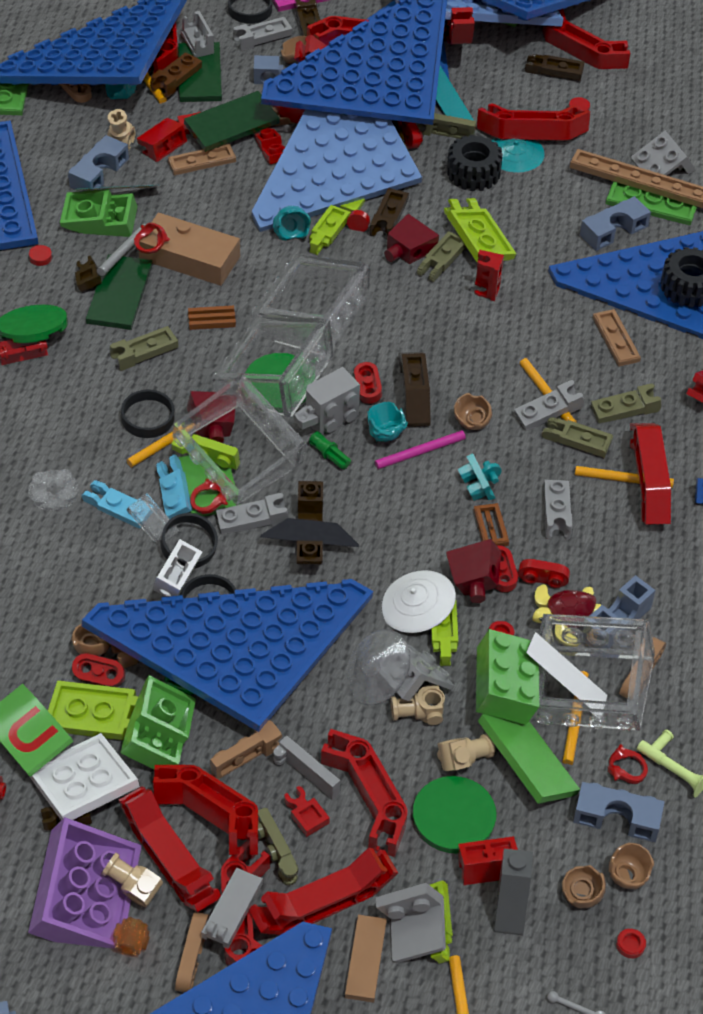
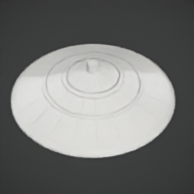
[382,570,456,633]

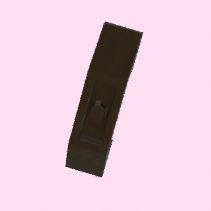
[398,352,431,427]
[297,481,323,564]

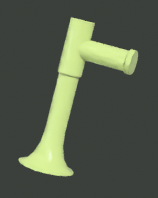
[637,730,703,798]

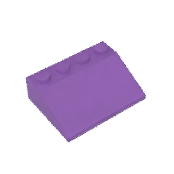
[28,817,142,949]

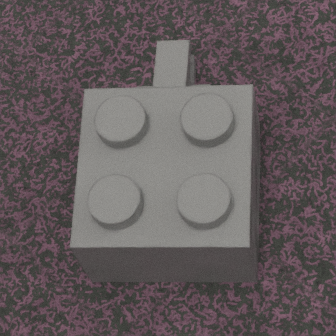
[294,367,360,435]

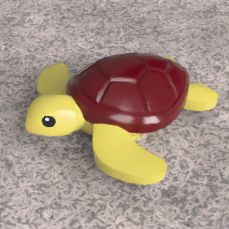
[532,584,601,645]

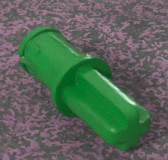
[309,431,351,470]

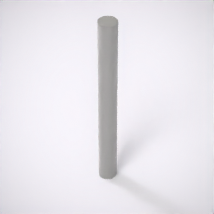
[97,224,146,276]

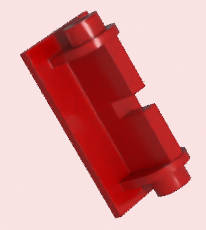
[0,339,48,365]

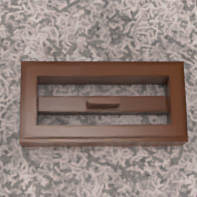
[188,305,236,330]
[473,503,509,547]

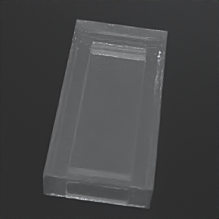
[127,493,180,547]

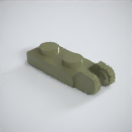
[417,231,466,282]
[542,417,613,458]
[258,808,298,886]

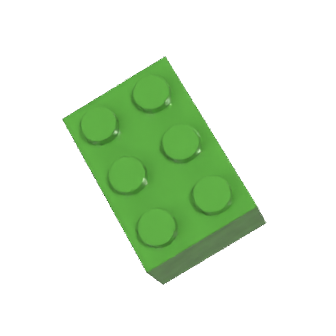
[476,629,539,725]

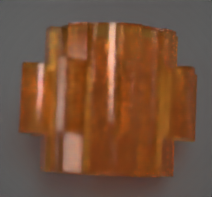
[113,917,150,956]

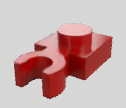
[284,786,330,837]

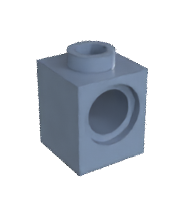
[254,55,284,84]

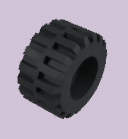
[447,135,503,191]
[660,247,703,307]

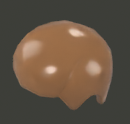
[281,36,307,64]
[454,393,492,430]
[71,623,111,656]
[609,842,654,890]
[562,865,606,908]

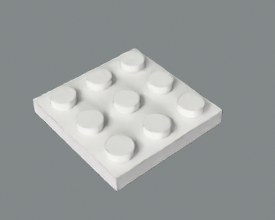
[29,733,140,820]

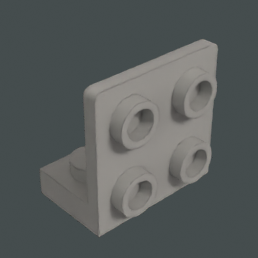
[631,130,696,176]
[376,643,454,701]
[376,883,446,963]

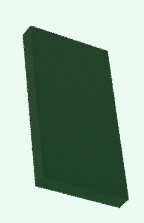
[178,42,222,102]
[184,91,280,152]
[86,254,153,330]

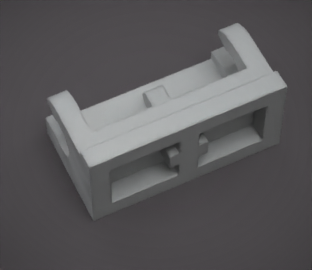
[181,11,214,58]

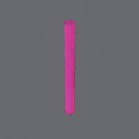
[374,430,466,470]

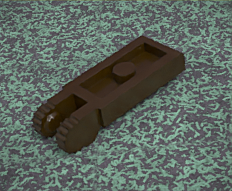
[524,54,585,81]

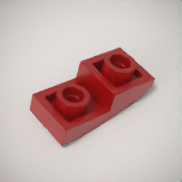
[254,128,285,164]

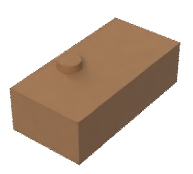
[139,212,240,286]

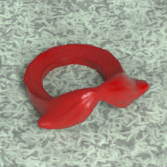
[134,222,170,254]
[190,479,228,514]
[608,744,648,784]

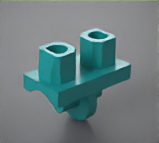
[458,453,502,501]

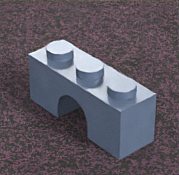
[68,135,129,189]
[580,196,651,251]
[582,575,656,653]
[573,782,665,842]

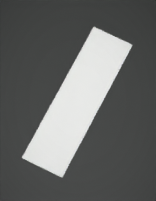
[526,632,607,718]

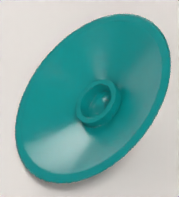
[492,137,545,172]

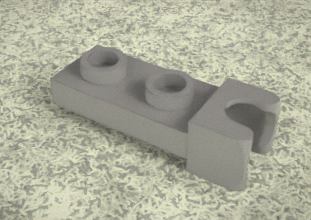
[233,17,292,51]
[514,380,584,430]
[544,480,572,540]
[216,493,289,534]

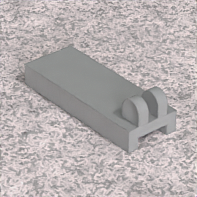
[274,736,340,800]
[201,868,263,949]

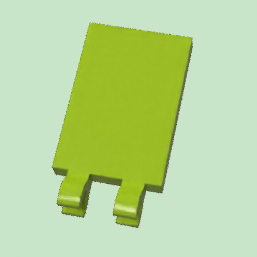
[444,198,516,262]
[48,681,138,740]

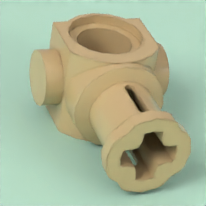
[108,109,136,151]
[390,685,445,725]
[437,734,495,771]
[101,853,163,907]

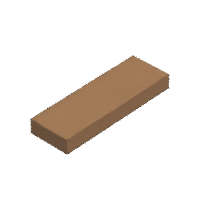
[168,144,236,176]
[593,309,641,367]
[345,915,387,1003]

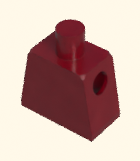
[384,214,439,264]
[187,391,236,443]
[446,539,501,603]

